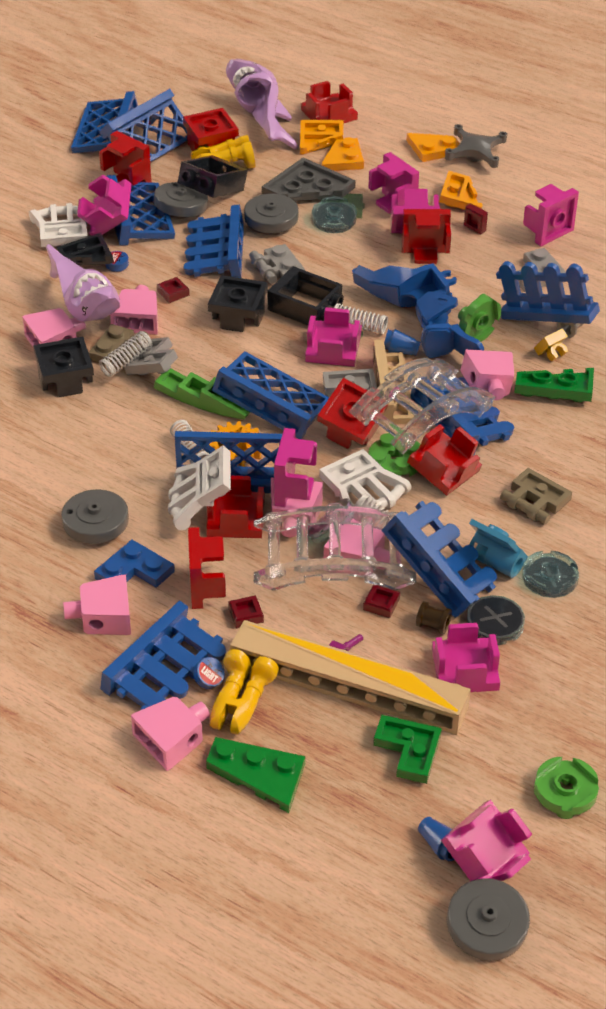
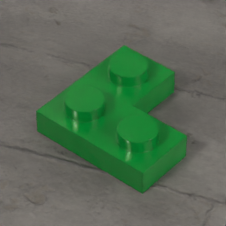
[373,714,442,784]

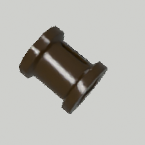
[416,601,452,634]

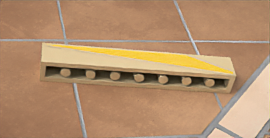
[230,620,471,735]

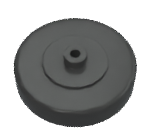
[153,182,208,217]
[244,194,299,233]
[61,489,129,544]
[447,878,530,961]

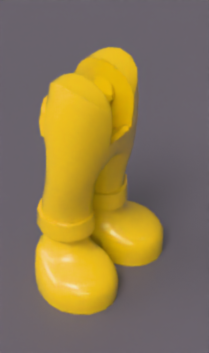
[190,135,256,169]
[210,649,279,735]

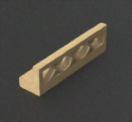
[373,339,414,425]

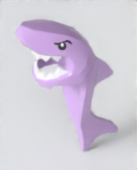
[226,59,298,150]
[46,244,120,321]

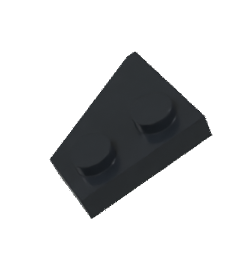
[57,233,114,266]

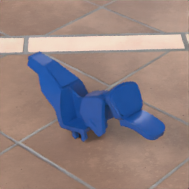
[352,263,484,358]

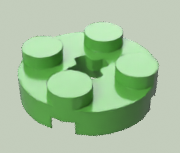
[458,293,501,342]
[369,433,420,477]
[534,757,599,819]

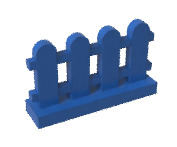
[183,204,244,278]
[496,261,600,324]
[410,375,514,456]
[381,501,497,618]
[100,600,226,710]

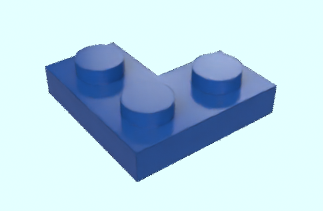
[94,539,175,588]

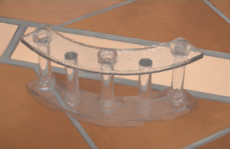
[349,358,496,454]
[253,503,417,591]

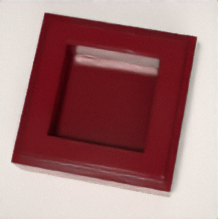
[464,203,488,234]
[157,277,190,303]
[363,584,401,618]
[228,595,264,629]

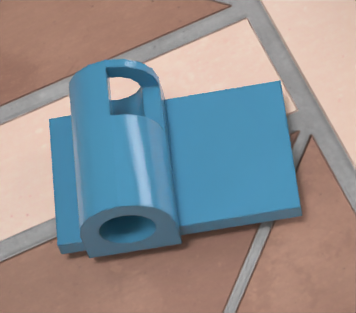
[469,519,528,578]

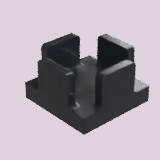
[208,275,268,332]
[33,336,94,397]

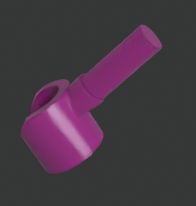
[329,634,364,651]

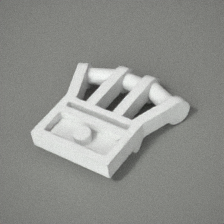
[29,203,88,247]
[168,445,231,530]
[319,449,411,517]

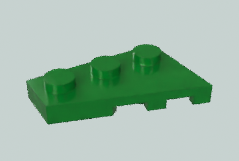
[514,368,594,402]
[206,737,306,813]

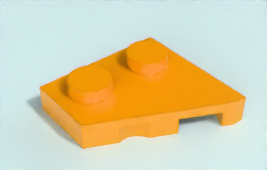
[300,120,343,155]
[406,133,460,162]
[322,137,364,171]
[439,170,483,210]

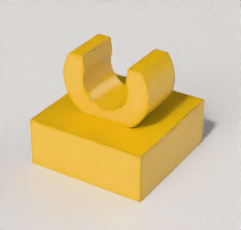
[534,328,568,361]

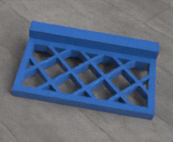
[99,89,187,163]
[71,91,138,153]
[107,175,175,245]
[212,351,329,439]
[174,431,283,494]

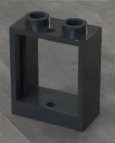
[177,155,248,198]
[267,266,344,325]

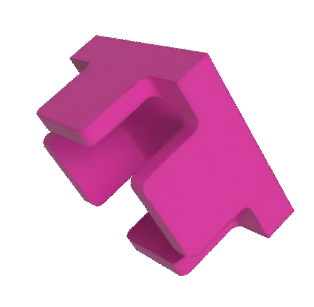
[368,152,419,214]
[77,175,131,235]
[523,184,579,246]
[391,189,440,234]
[305,307,362,367]
[274,428,317,507]
[432,623,500,692]
[441,800,532,881]

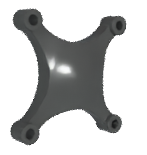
[445,124,507,168]

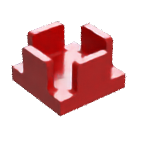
[301,81,358,124]
[183,108,239,151]
[99,131,152,185]
[402,209,451,264]
[317,377,389,449]
[407,424,482,496]
[207,476,265,538]
[188,527,226,609]

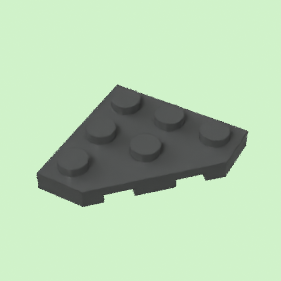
[262,157,356,201]

